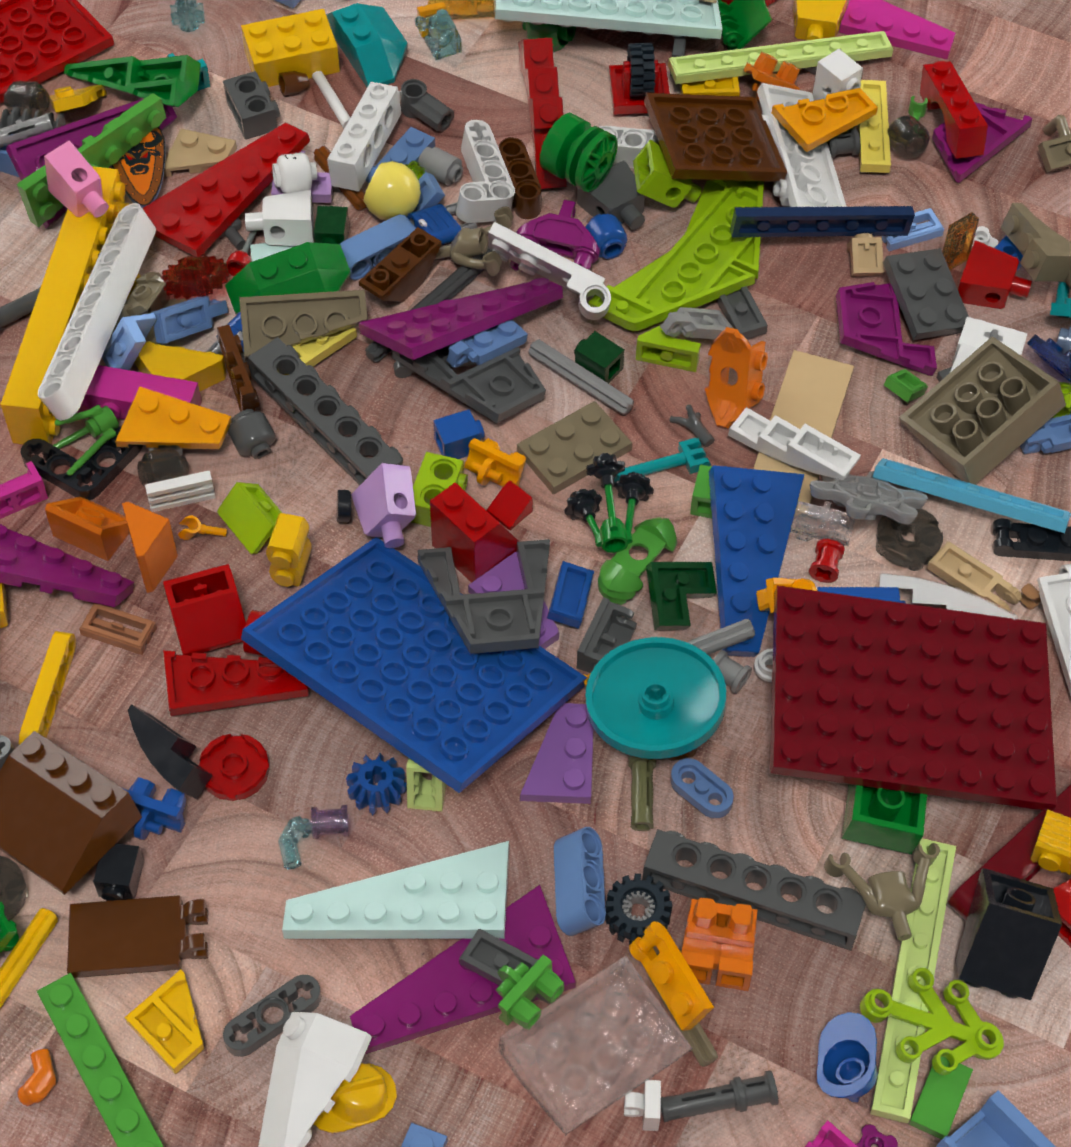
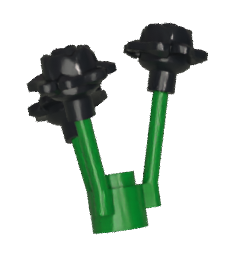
[564,453,654,553]

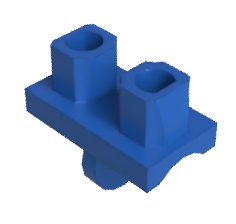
[123,777,187,840]

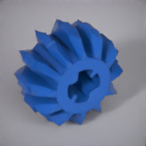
[346,753,407,815]

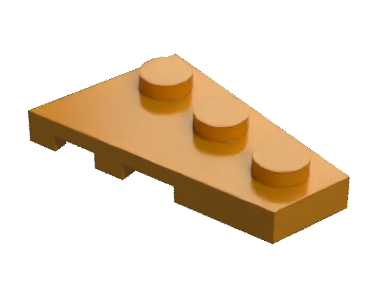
[771,88,878,152]
[115,387,232,449]

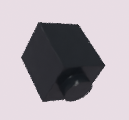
[93,843,144,901]

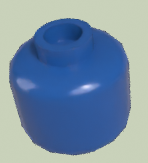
[585,214,628,259]

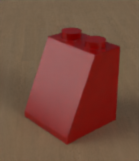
[430,482,520,583]

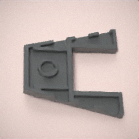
[392,347,546,423]
[417,539,550,654]

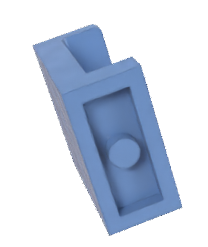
[936,1090,1056,1147]

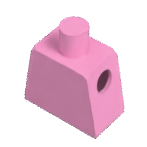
[44,140,109,218]

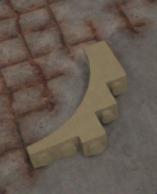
[1001,203,1071,289]

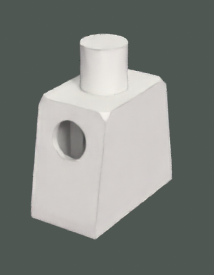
[245,190,314,246]

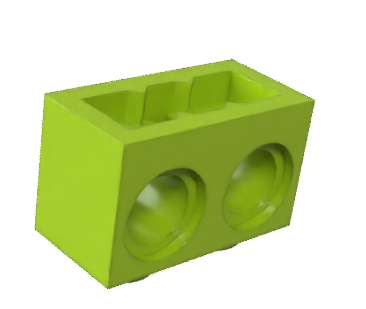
[411,452,468,527]

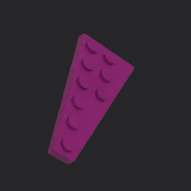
[6,98,177,229]
[358,278,563,360]

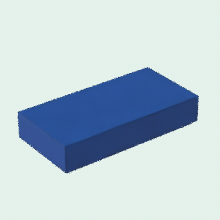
[547,561,594,629]

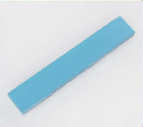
[873,458,1071,533]

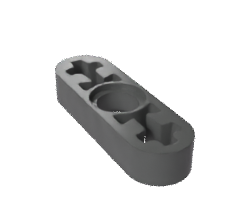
[223,975,322,1057]

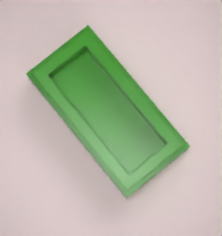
[909,1057,973,1140]

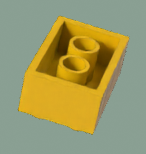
[241,9,340,87]

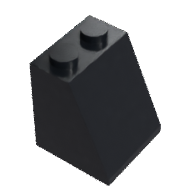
[956,868,1062,1000]

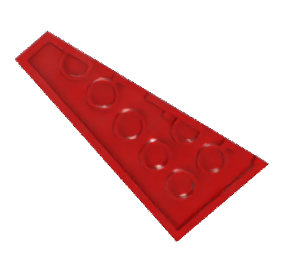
[143,122,310,258]

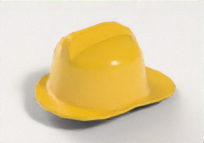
[313,1063,397,1133]

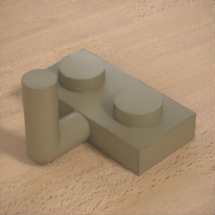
[1038,115,1071,173]

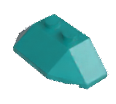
[326,3,408,87]

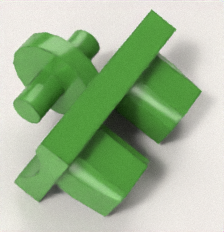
[496,954,564,1030]

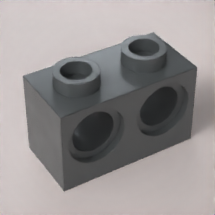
[223,71,280,140]

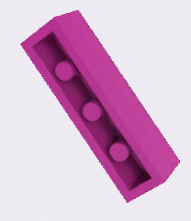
[77,365,202,420]

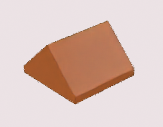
[45,497,129,561]
[122,502,178,593]

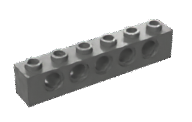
[248,337,403,485]
[642,829,866,951]

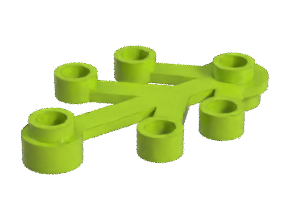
[860,968,1004,1075]

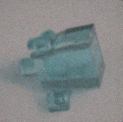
[415,9,462,60]

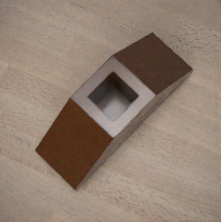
[359,227,442,302]

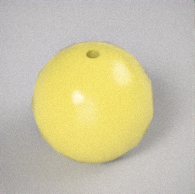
[363,161,421,220]

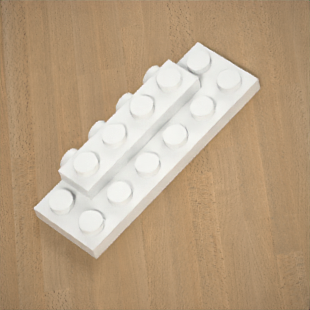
[757,83,847,207]

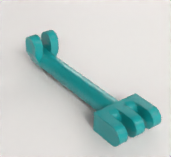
[614,438,711,484]

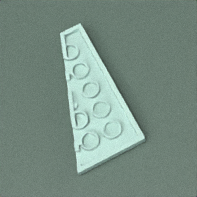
[282,841,509,939]

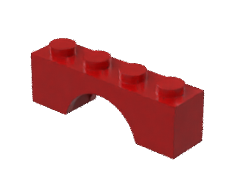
[920,61,988,159]

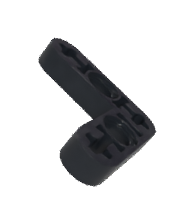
[20,426,143,500]

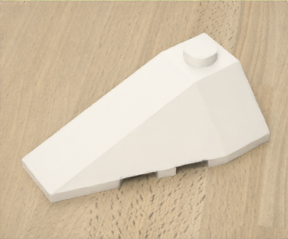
[258,1012,372,1147]

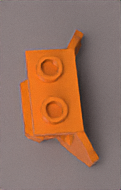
[705,327,768,429]

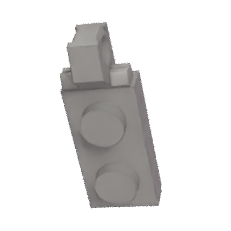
[660,307,733,340]

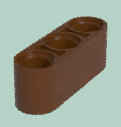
[499,137,541,219]

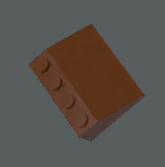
[0,731,142,895]

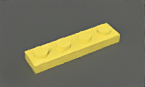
[858,80,891,173]

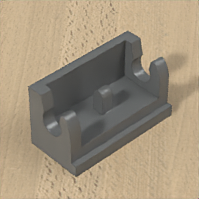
[576,597,637,673]

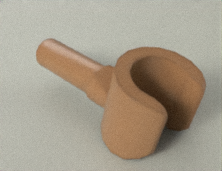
[1020,583,1041,610]

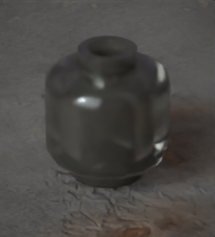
[4,81,50,117]
[887,115,930,159]
[137,447,189,487]

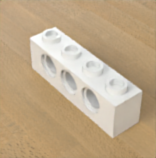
[327,82,401,191]

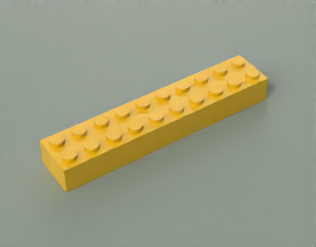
[0,166,129,444]

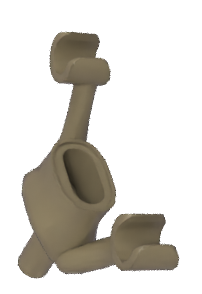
[435,206,513,276]
[824,843,940,941]

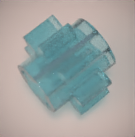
[170,0,205,32]

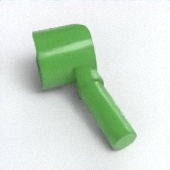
[908,96,928,135]

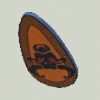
[111,127,166,208]

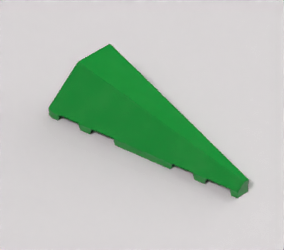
[64,55,201,107]

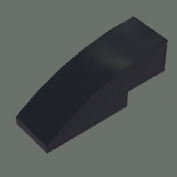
[128,704,212,799]

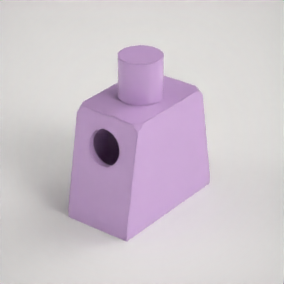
[351,463,416,548]

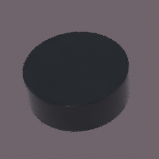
[336,490,351,523]

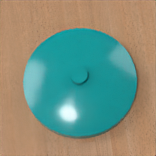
[585,637,726,759]

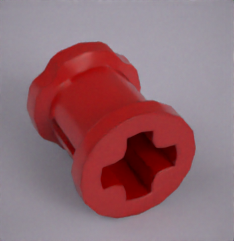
[809,538,845,583]

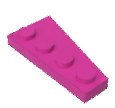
[839,0,956,59]

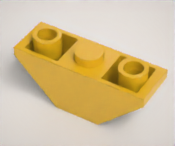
[134,341,227,392]

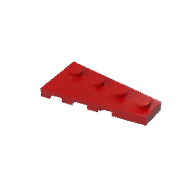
[163,650,309,716]

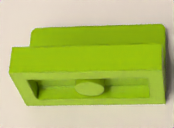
[217,482,282,554]

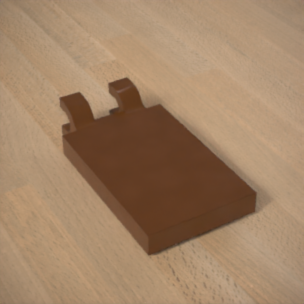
[67,895,208,978]

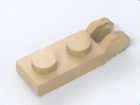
[927,541,1022,612]

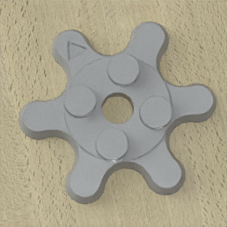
[810,471,928,524]

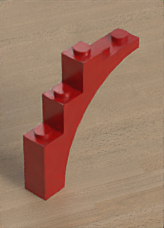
[518,38,567,189]

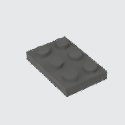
[882,248,969,340]

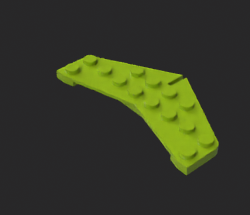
[588,180,764,331]

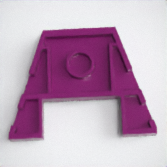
[836,282,937,376]

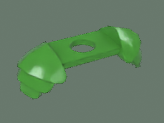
[598,517,677,605]

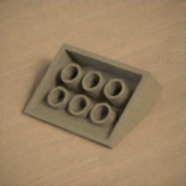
[899,336,1066,485]

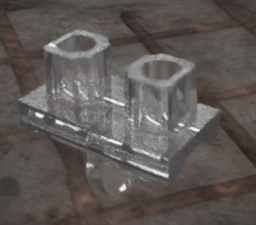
[790,501,855,546]

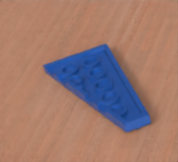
[709,465,805,657]

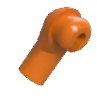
[18,1049,56,1106]

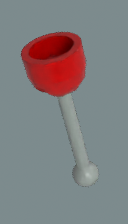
[225,231,257,276]

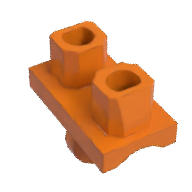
[744,52,800,102]

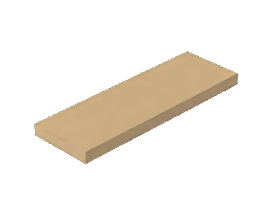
[753,350,854,519]

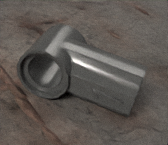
[401,79,454,132]

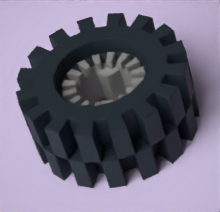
[605,874,672,945]

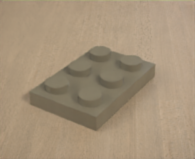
[517,401,632,495]

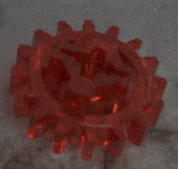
[161,255,229,299]

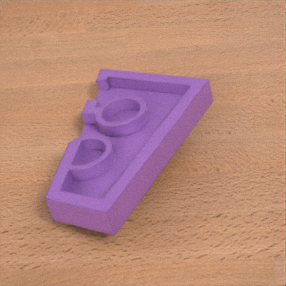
[468,552,559,649]
[520,703,593,804]

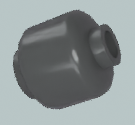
[228,409,276,459]

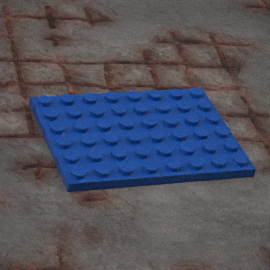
[241,537,587,793]

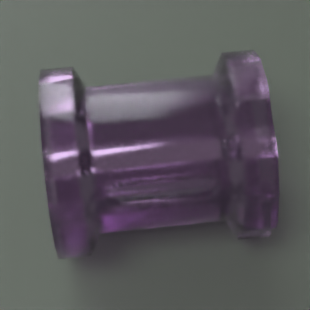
[311,805,349,839]

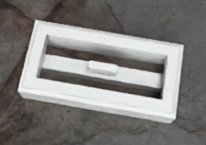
[145,471,215,512]

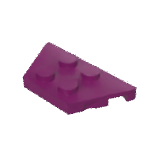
[932,102,1033,183]

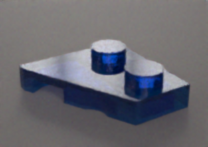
[1026,334,1071,383]

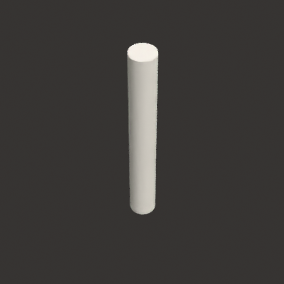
[312,71,350,128]

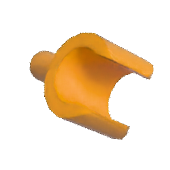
[178,515,227,540]

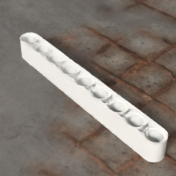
[37,203,156,421]

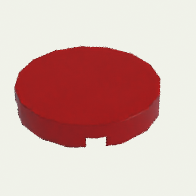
[199,734,270,801]

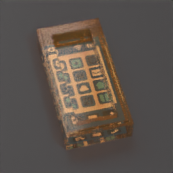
[942,212,979,270]

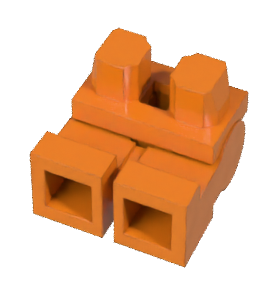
[681,897,758,991]

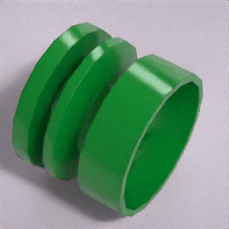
[540,112,618,192]

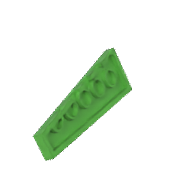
[16,93,166,228]

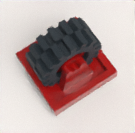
[609,43,670,115]

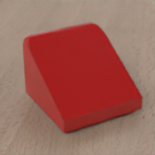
[487,481,533,531]

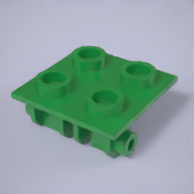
[718,0,772,50]

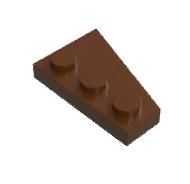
[217,325,260,412]

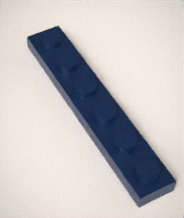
[730,206,915,237]

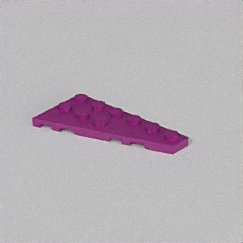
[0,524,134,607]
[350,885,576,1055]

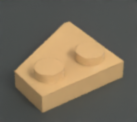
[164,128,237,177]

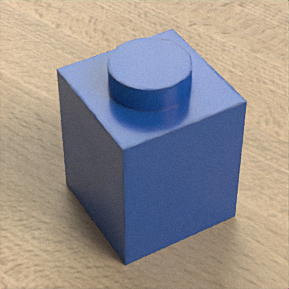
[433,409,485,459]

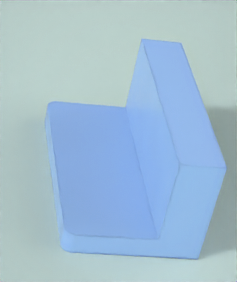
[102,313,156,370]

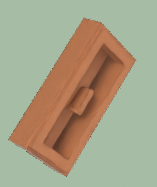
[79,603,157,655]

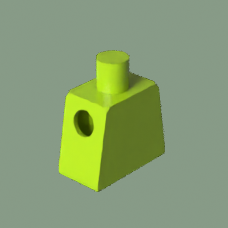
[633,140,702,208]

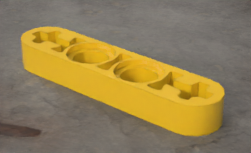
[19,631,76,745]

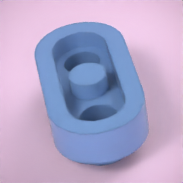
[670,758,734,818]

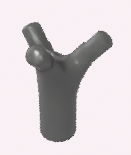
[669,405,715,447]

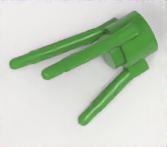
[53,405,119,476]

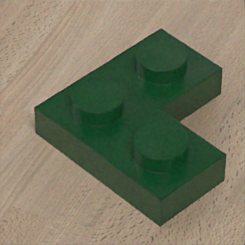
[646,562,717,630]

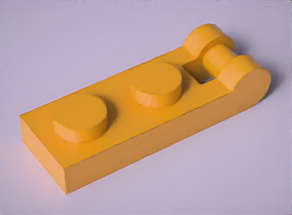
[629,921,714,1031]

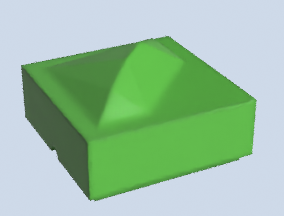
[884,369,928,403]

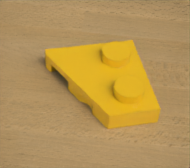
[124,969,205,1074]

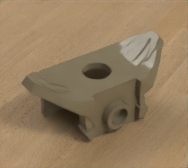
[110,272,190,345]

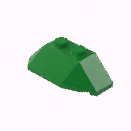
[225,242,351,315]

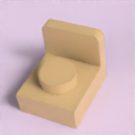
[847,233,884,276]

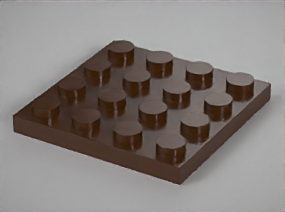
[644,93,787,182]

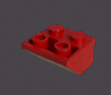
[163,564,246,656]

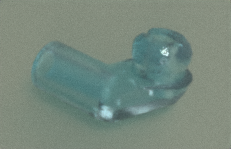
[278,816,313,870]

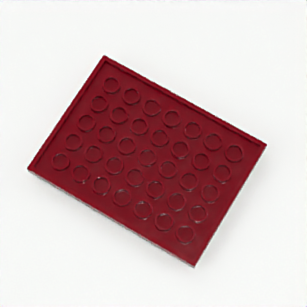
[770,585,1057,811]

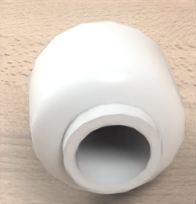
[272,153,317,193]

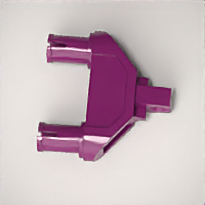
[510,200,600,272]

